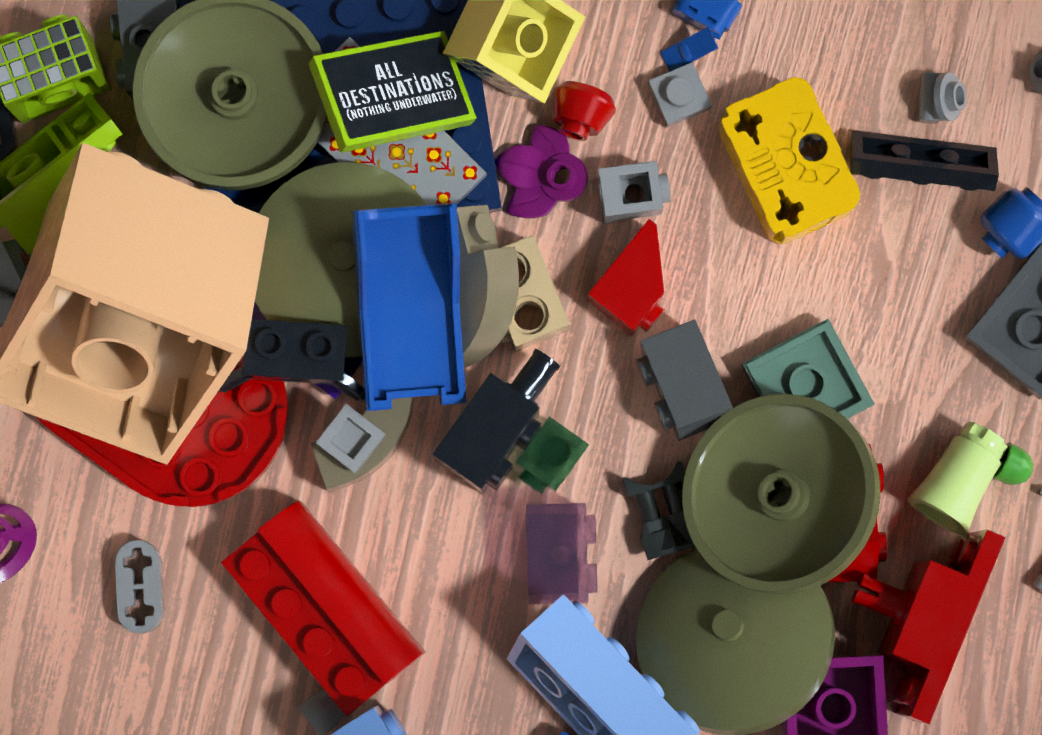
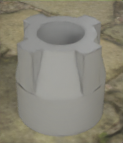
[297,689,345,735]

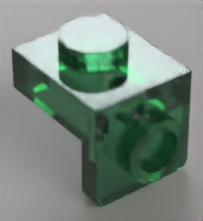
[515,416,589,495]

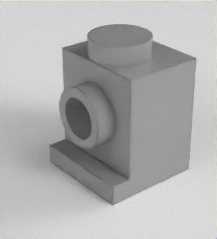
[597,161,671,224]

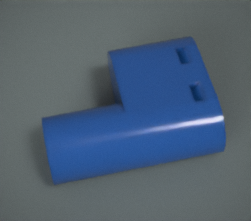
[672,0,742,40]

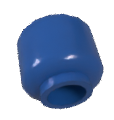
[981,186,1042,259]

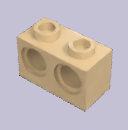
[501,235,570,352]

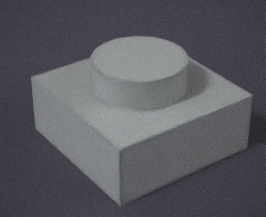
[648,62,712,128]
[315,404,386,474]

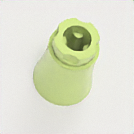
[907,421,1008,535]

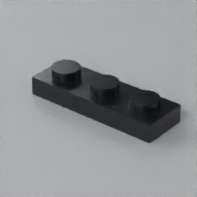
[850,130,999,191]

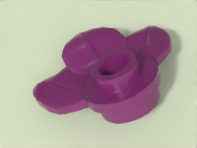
[495,125,588,219]

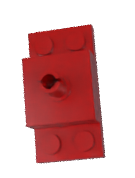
[851,529,1006,725]

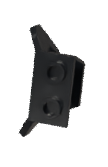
[216,319,365,404]

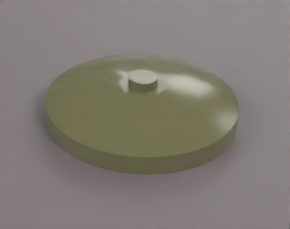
[133,0,328,190]
[255,162,427,360]
[682,394,880,594]
[636,548,835,735]

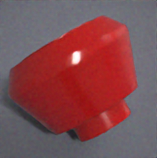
[553,81,616,141]

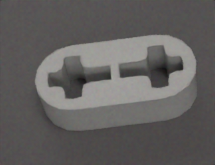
[115,540,165,634]

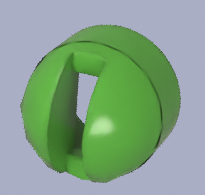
[993,443,1034,485]

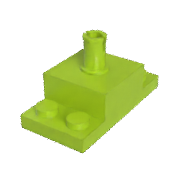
[0,93,122,255]

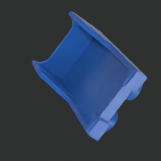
[351,203,467,411]

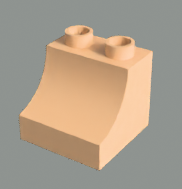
[0,142,269,465]

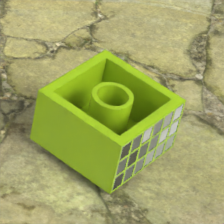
[0,14,112,124]

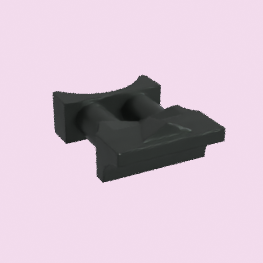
[622,461,695,561]

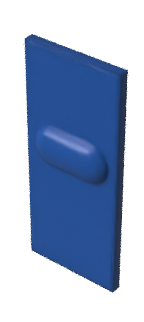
[661,26,718,72]

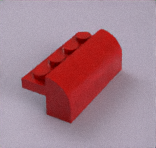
[221,500,426,717]

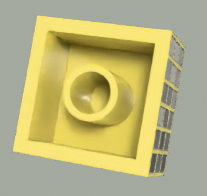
[443,0,585,104]

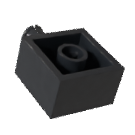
[432,348,560,494]

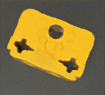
[718,77,861,245]

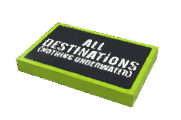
[308,31,477,153]

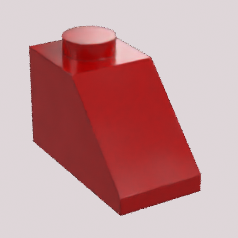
[587,219,665,336]

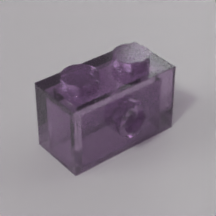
[526,503,598,606]

